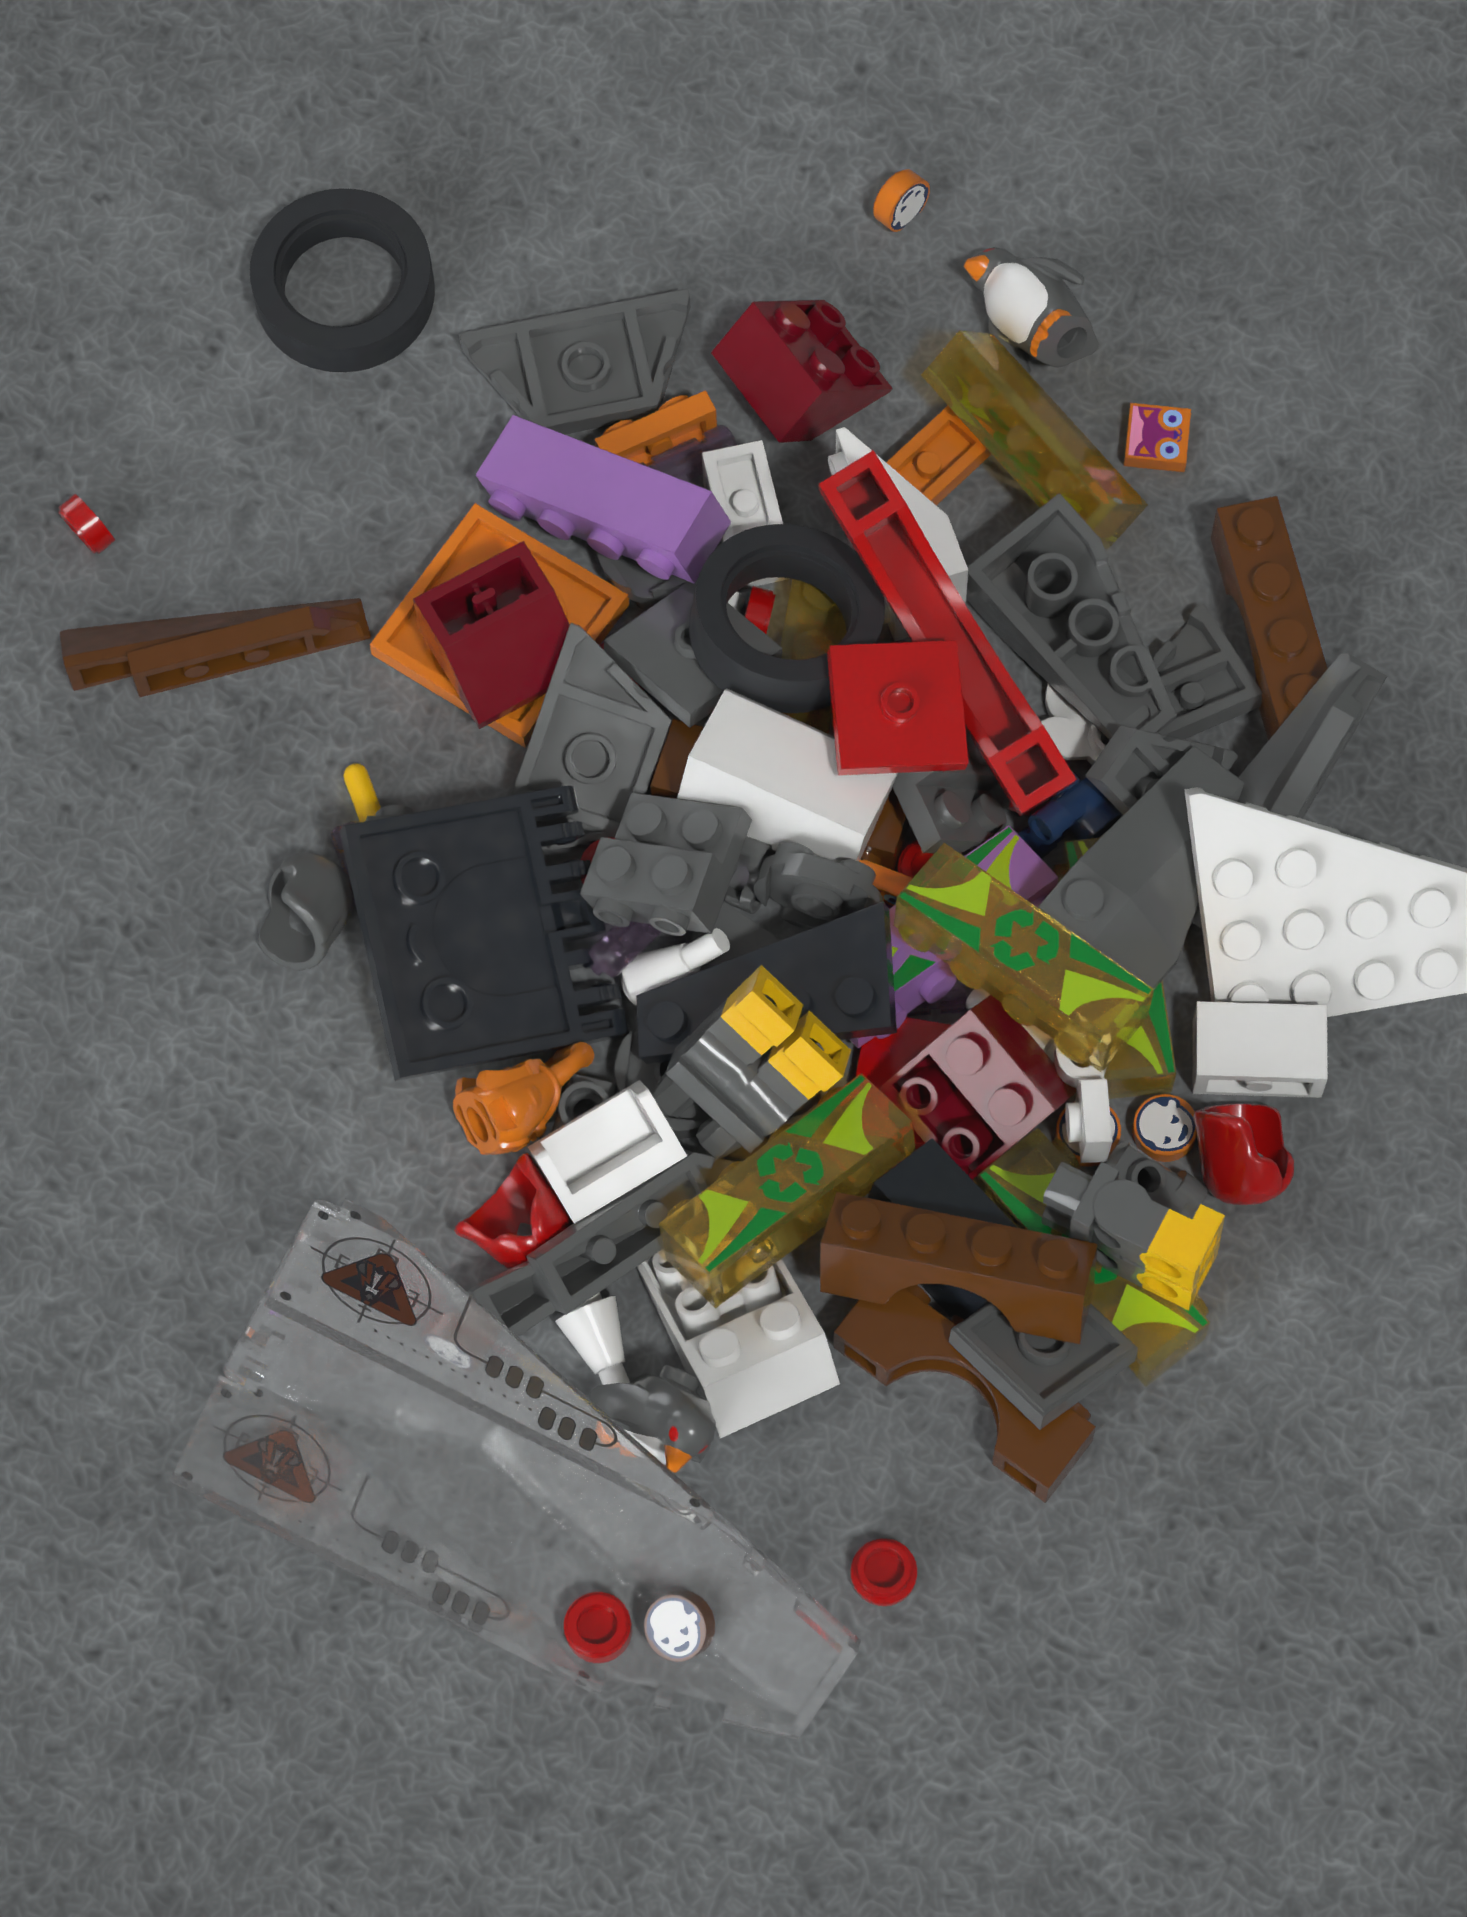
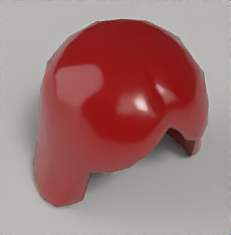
[1193,1103,1294,1205]
[454,1153,573,1269]

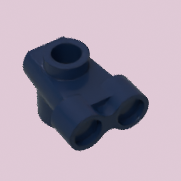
[1018,772,1122,859]

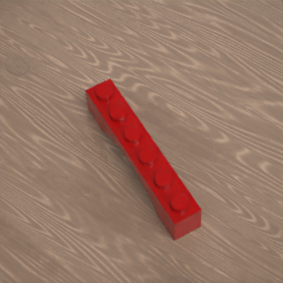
[819,450,1077,816]

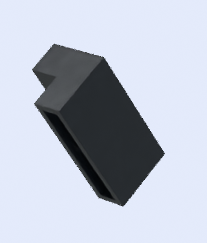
[867,1138,1017,1319]

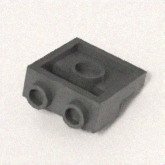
[892,728,1007,856]
[580,793,752,936]

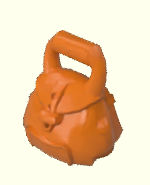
[453,1042,594,1155]

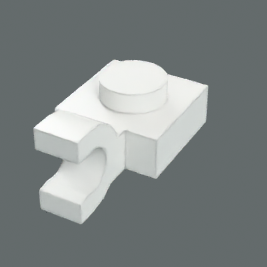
[1054,1042,1113,1163]

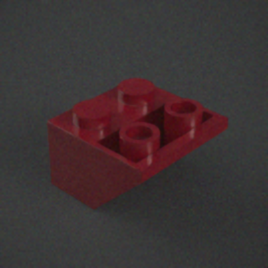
[711,300,893,443]
[413,541,570,729]
[879,992,1077,1180]

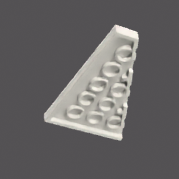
[1184,787,1467,1017]

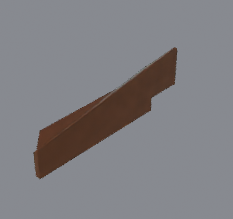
[60,598,371,697]

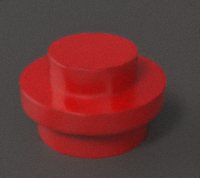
[851,1538,917,1606]

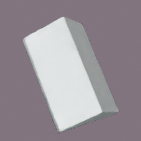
[677,688,898,863]

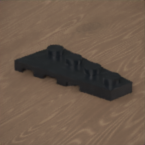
[636,902,897,1064]

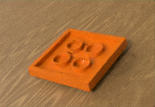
[370,503,629,748]

